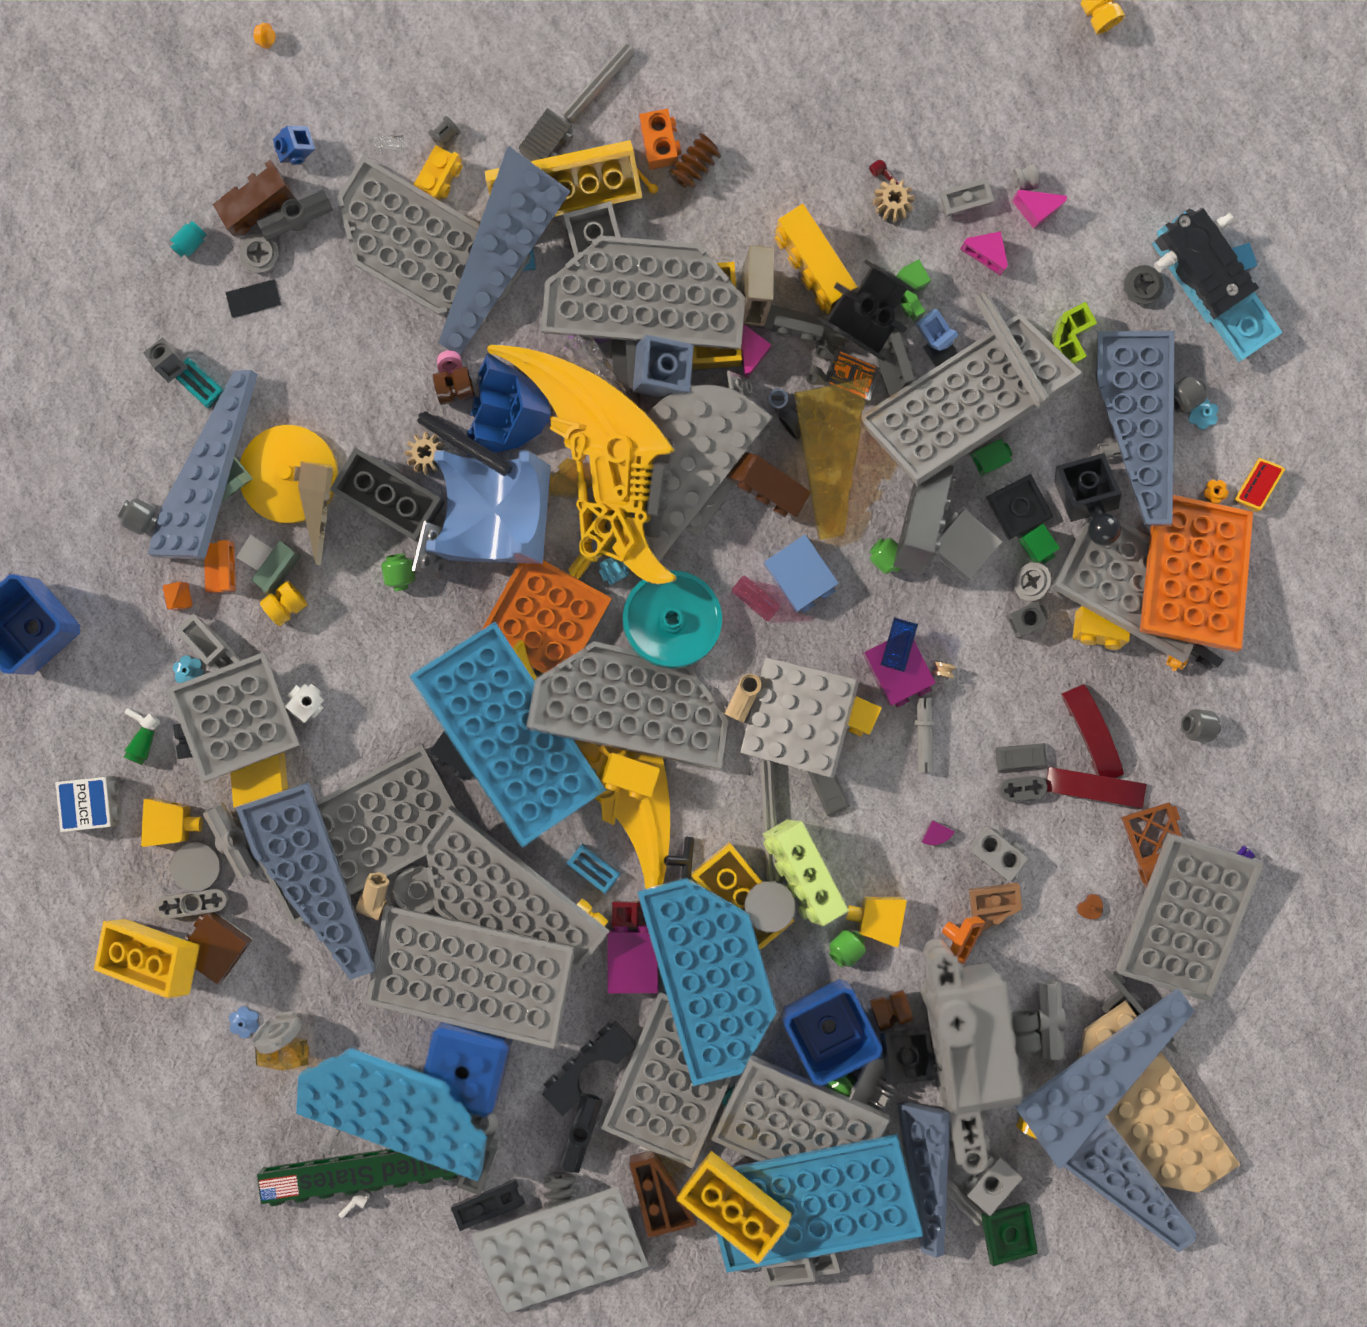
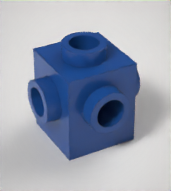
[272,125,315,165]

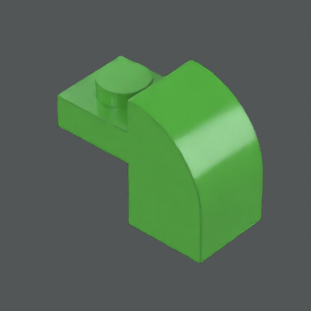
[896,259,931,322]

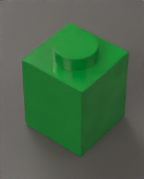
[971,438,1013,477]
[1018,524,1060,564]

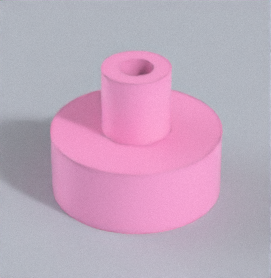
[437,350,462,374]

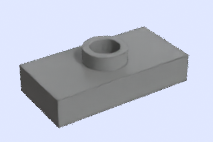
[939,178,994,217]

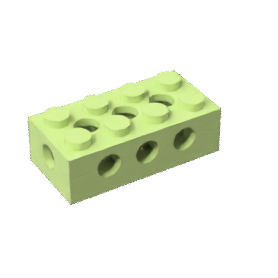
[763,819,849,926]

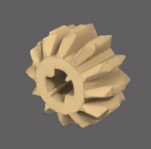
[872,178,915,223]
[405,432,447,475]

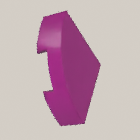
[921,820,955,845]

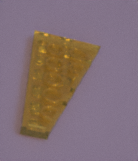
[794,378,869,540]

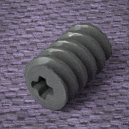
[544,1172,576,1209]

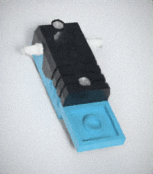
[1152,208,1283,362]

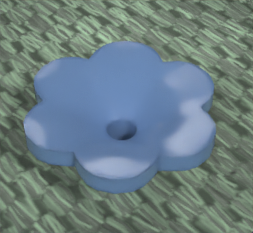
[229,1006,259,1038]

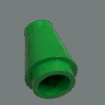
[123,727,155,765]

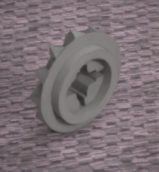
[239,234,280,274]
[1014,562,1053,602]

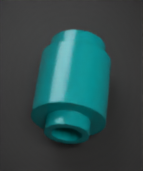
[170,220,207,258]

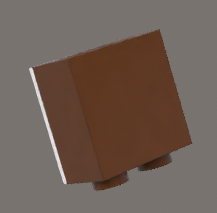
[183,912,254,984]

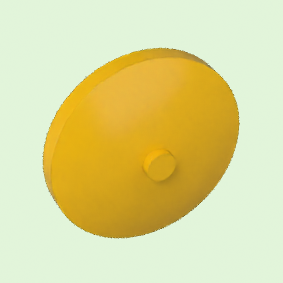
[240,425,338,524]

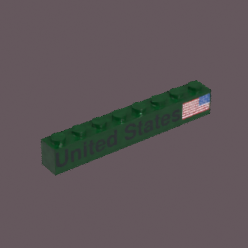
[257,1149,459,1206]

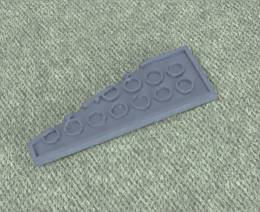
[1096,331,1175,526]
[148,370,258,559]
[236,782,376,980]

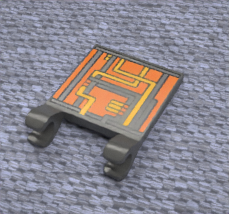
[806,340,880,404]

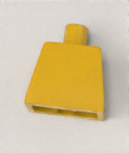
[141,798,203,847]
[846,897,907,947]

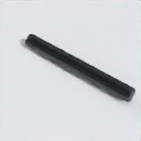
[417,411,513,476]

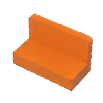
[204,540,236,593]

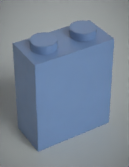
[763,534,839,613]

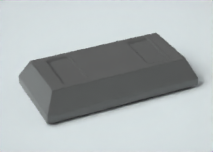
[995,743,1047,772]
[807,771,850,816]

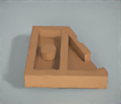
[968,882,1022,937]

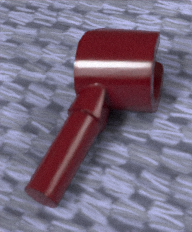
[869,160,900,185]

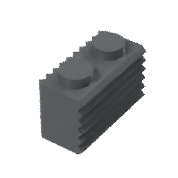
[519,108,573,161]

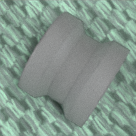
[1012,164,1039,192]

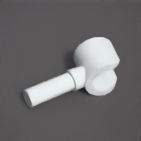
[125,708,160,731]
[338,1190,370,1218]

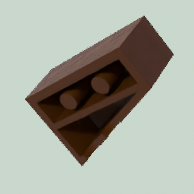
[629,1150,697,1238]

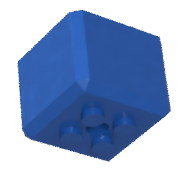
[0,574,81,675]
[781,979,882,1086]
[423,1022,513,1117]

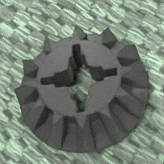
[1124,265,1164,305]

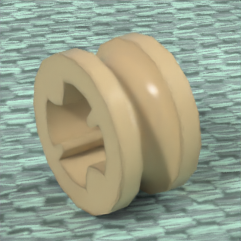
[932,662,956,679]

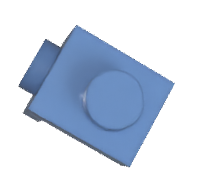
[915,309,958,350]

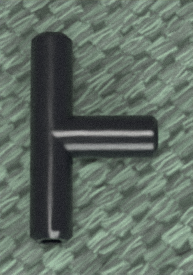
[664,836,694,880]

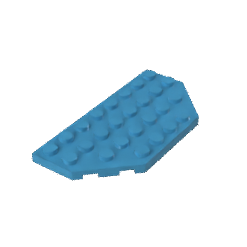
[638,878,777,1086]
[296,1048,487,1181]

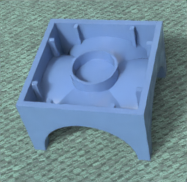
[426,451,551,564]

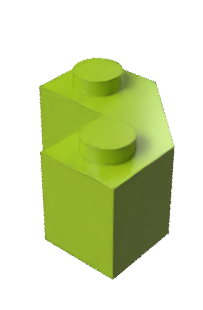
[1050,301,1097,365]

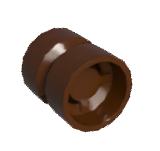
[433,366,475,405]
[870,989,913,1032]

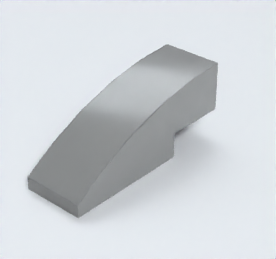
[176,613,242,671]
[761,1252,844,1287]

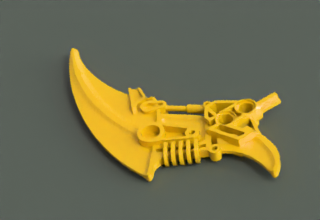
[487,345,676,584]
[513,640,670,889]

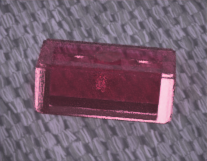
[732,575,781,622]

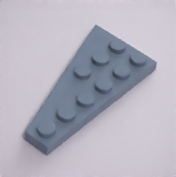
[897,1101,950,1258]
[1064,1117,1196,1252]

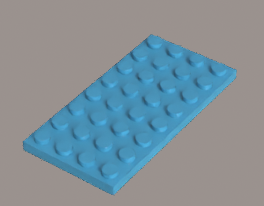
[409,622,606,847]
[716,1134,923,1273]

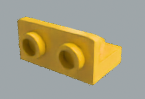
[414,145,463,201]

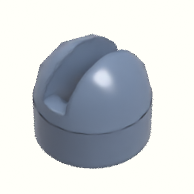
[768,388,788,408]

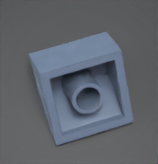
[633,335,693,397]

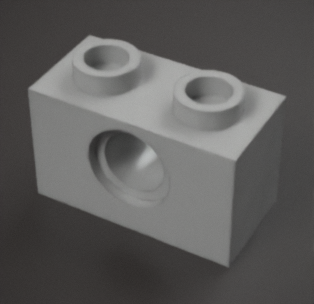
[963,1151,1023,1216]

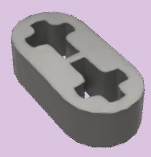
[998,776,1047,801]

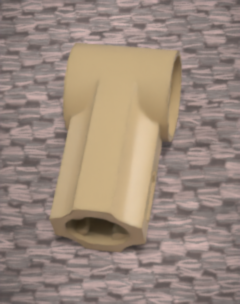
[724,674,761,723]
[355,872,390,921]

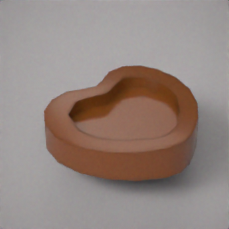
[1076,894,1103,919]

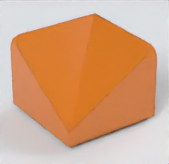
[163,581,193,611]

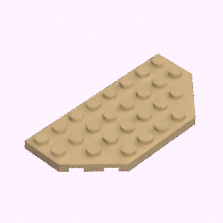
[1078,1001,1240,1193]

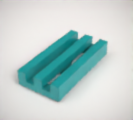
[175,357,224,409]

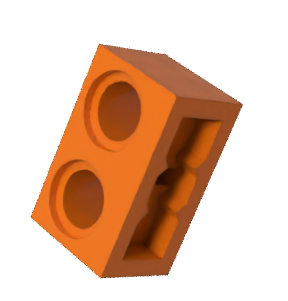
[639,108,682,170]

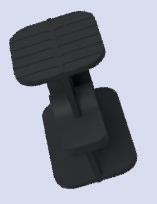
[817,259,917,361]

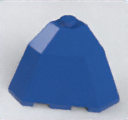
[467,354,552,457]

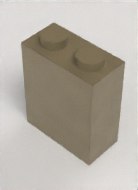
[741,245,774,327]

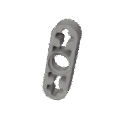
[155,888,230,919]

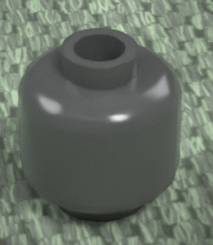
[1174,376,1206,413]
[118,498,157,535]
[1181,709,1221,743]

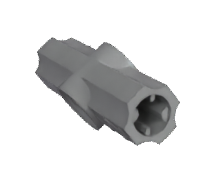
[203,803,259,879]
[1036,980,1066,1060]

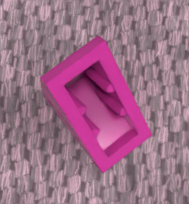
[1013,190,1067,229]
[960,231,1008,276]
[741,324,771,378]

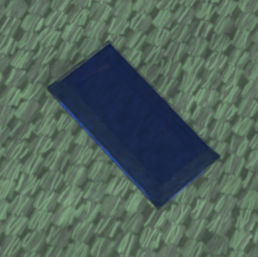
[880,617,918,672]

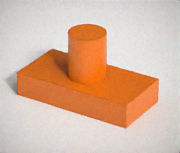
[942,917,986,964]

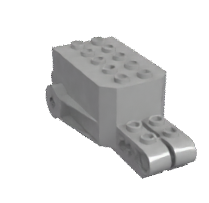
[921,939,1023,1174]

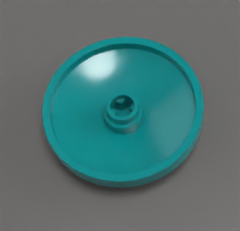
[623,570,722,669]

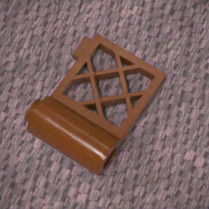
[1121,802,1182,888]

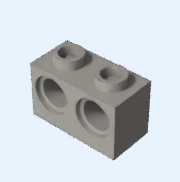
[967,826,1028,882]

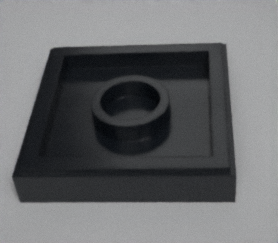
[986,474,1053,540]

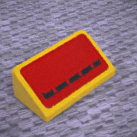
[1234,458,1285,512]

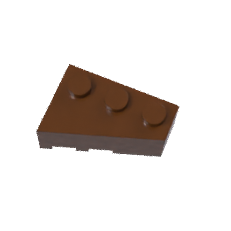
[212,159,297,237]
[726,452,811,518]

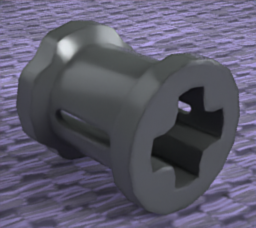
[428,116,461,149]

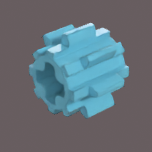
[599,557,629,585]

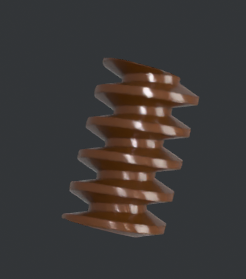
[668,133,721,189]

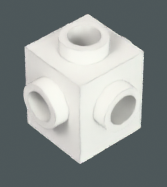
[285,684,324,723]

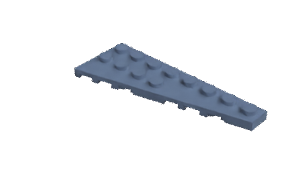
[438,146,570,355]
[1014,989,1195,1170]

